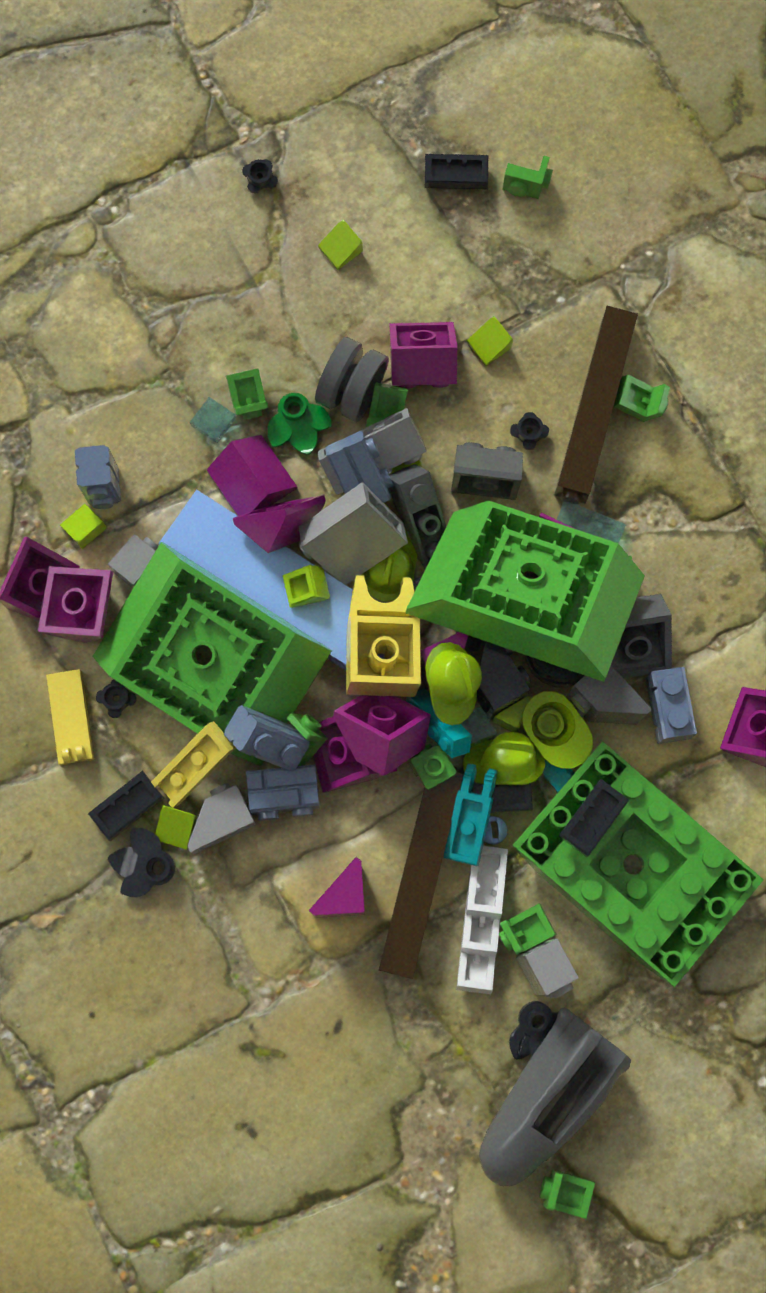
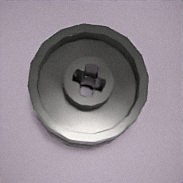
[315,337,389,423]

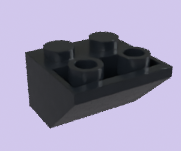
[477,641,531,721]

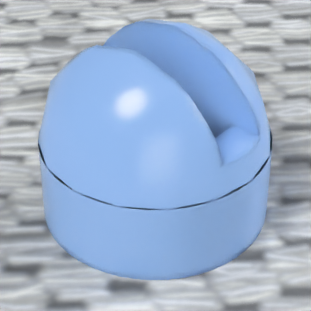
[484,816,508,845]

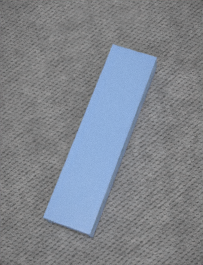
[158,490,421,671]

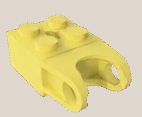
[346,575,421,697]

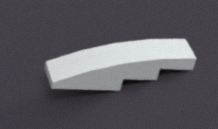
[456,846,508,995]

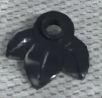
[108,827,176,897]
[509,1001,558,1060]

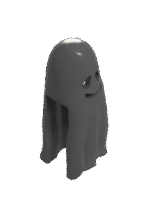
[479,1007,631,1186]

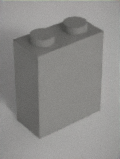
[299,482,408,585]

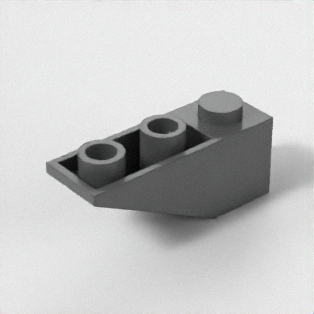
[389,464,446,570]

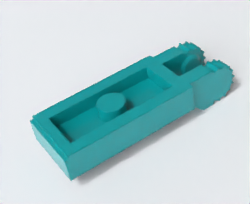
[443,763,497,866]

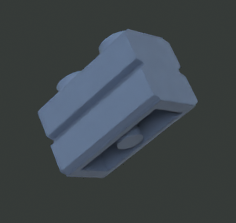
[326,431,394,503]
[75,445,121,509]
[645,667,697,744]
[224,705,310,771]
[246,764,320,821]

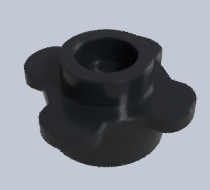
[242,159,278,194]
[510,412,549,450]
[96,679,137,718]

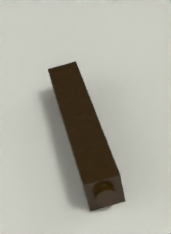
[554,305,638,505]
[378,766,463,979]

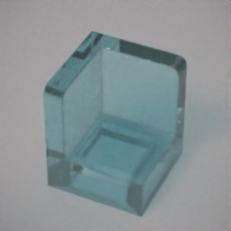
[461,707,497,747]

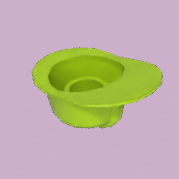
[361,528,418,602]
[425,642,482,725]
[522,691,593,769]
[463,732,545,785]

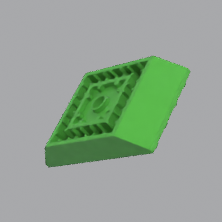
[406,500,645,682]
[92,542,333,766]
[512,741,764,987]

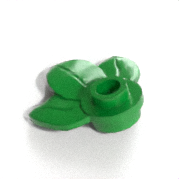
[268,393,332,455]

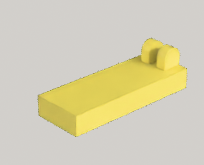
[46,669,94,766]
[151,721,236,808]

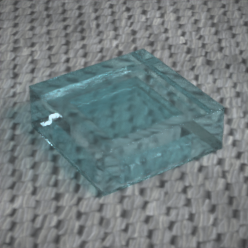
[190,397,236,443]

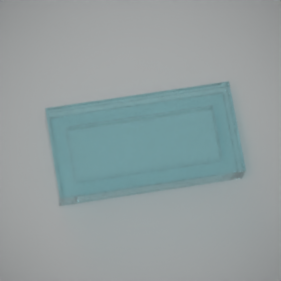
[557,501,626,543]

